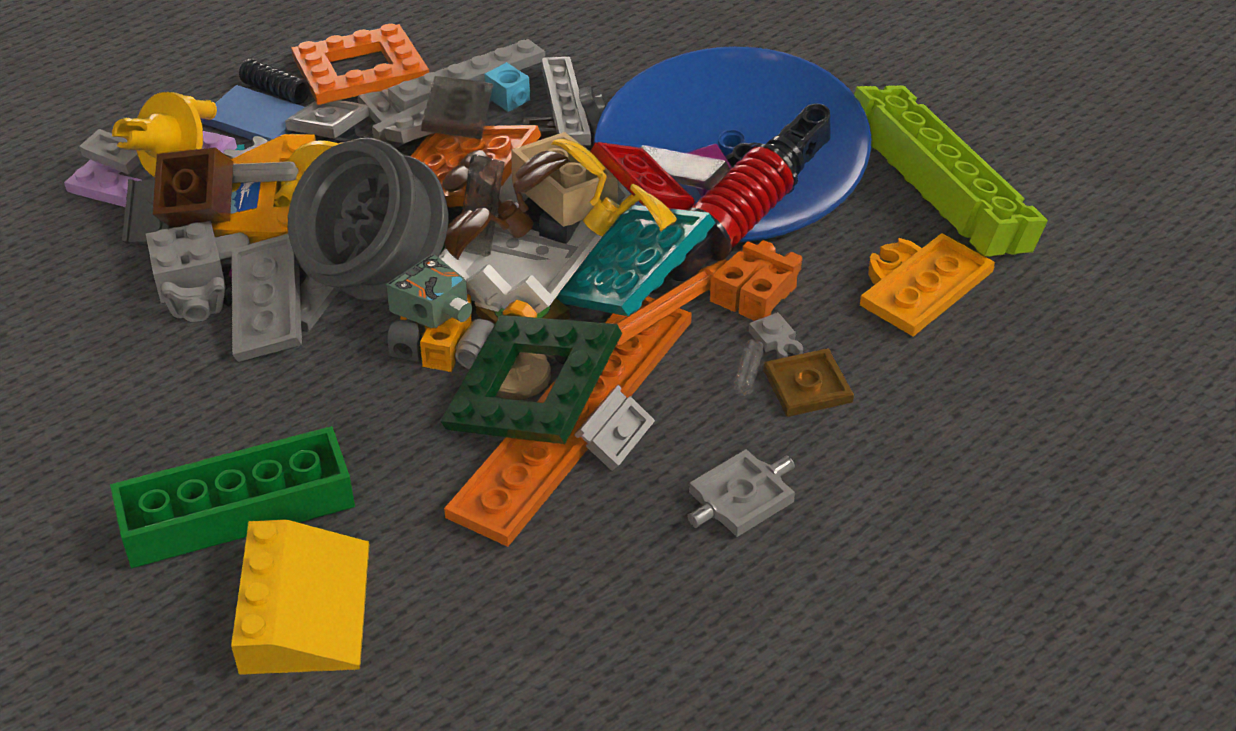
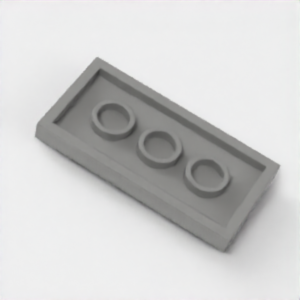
[232,234,302,362]

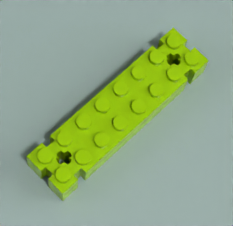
[854,85,1048,257]

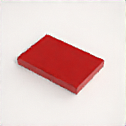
[591,142,695,210]

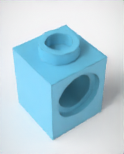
[484,62,530,112]

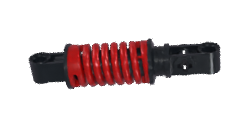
[668,104,831,281]

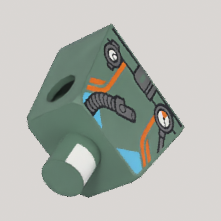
[386,255,472,328]

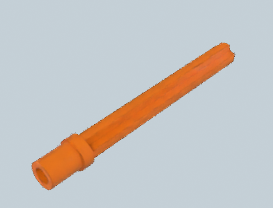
[616,259,728,346]

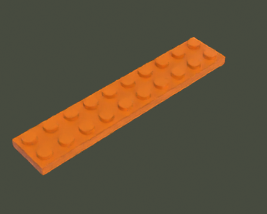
[444,296,692,547]

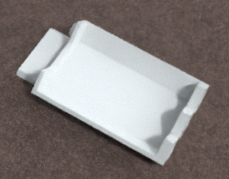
[439,174,631,314]

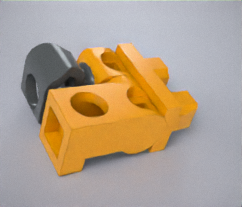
[388,294,472,372]

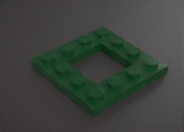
[441,315,622,444]

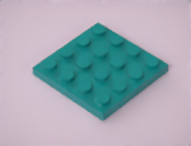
[556,205,716,316]

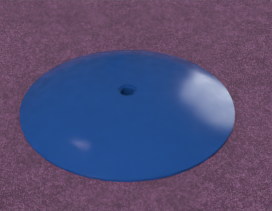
[594,46,871,242]

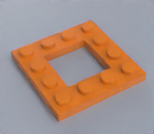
[291,24,429,105]

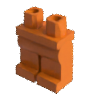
[710,240,802,321]

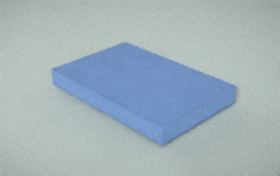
[202,85,305,141]

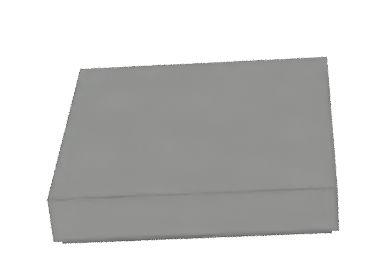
[285,100,370,139]

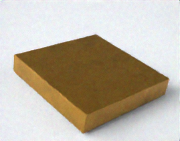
[763,348,854,417]

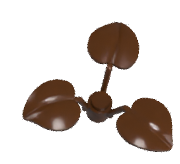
[442,150,571,260]

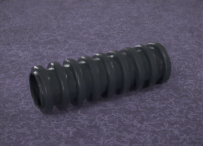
[239,59,310,104]

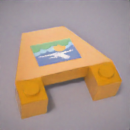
[211,134,316,244]

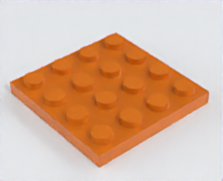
[411,125,541,208]

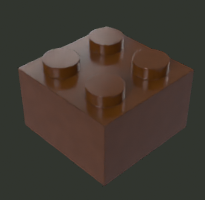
[153,147,234,227]

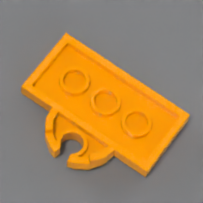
[860,233,995,337]

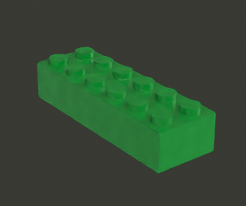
[110,426,355,568]

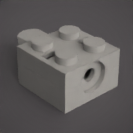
[146,221,250,303]

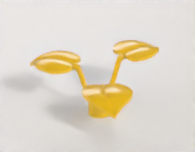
[551,139,677,237]

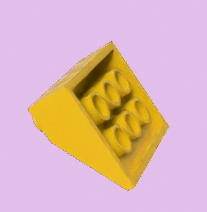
[231,520,369,675]

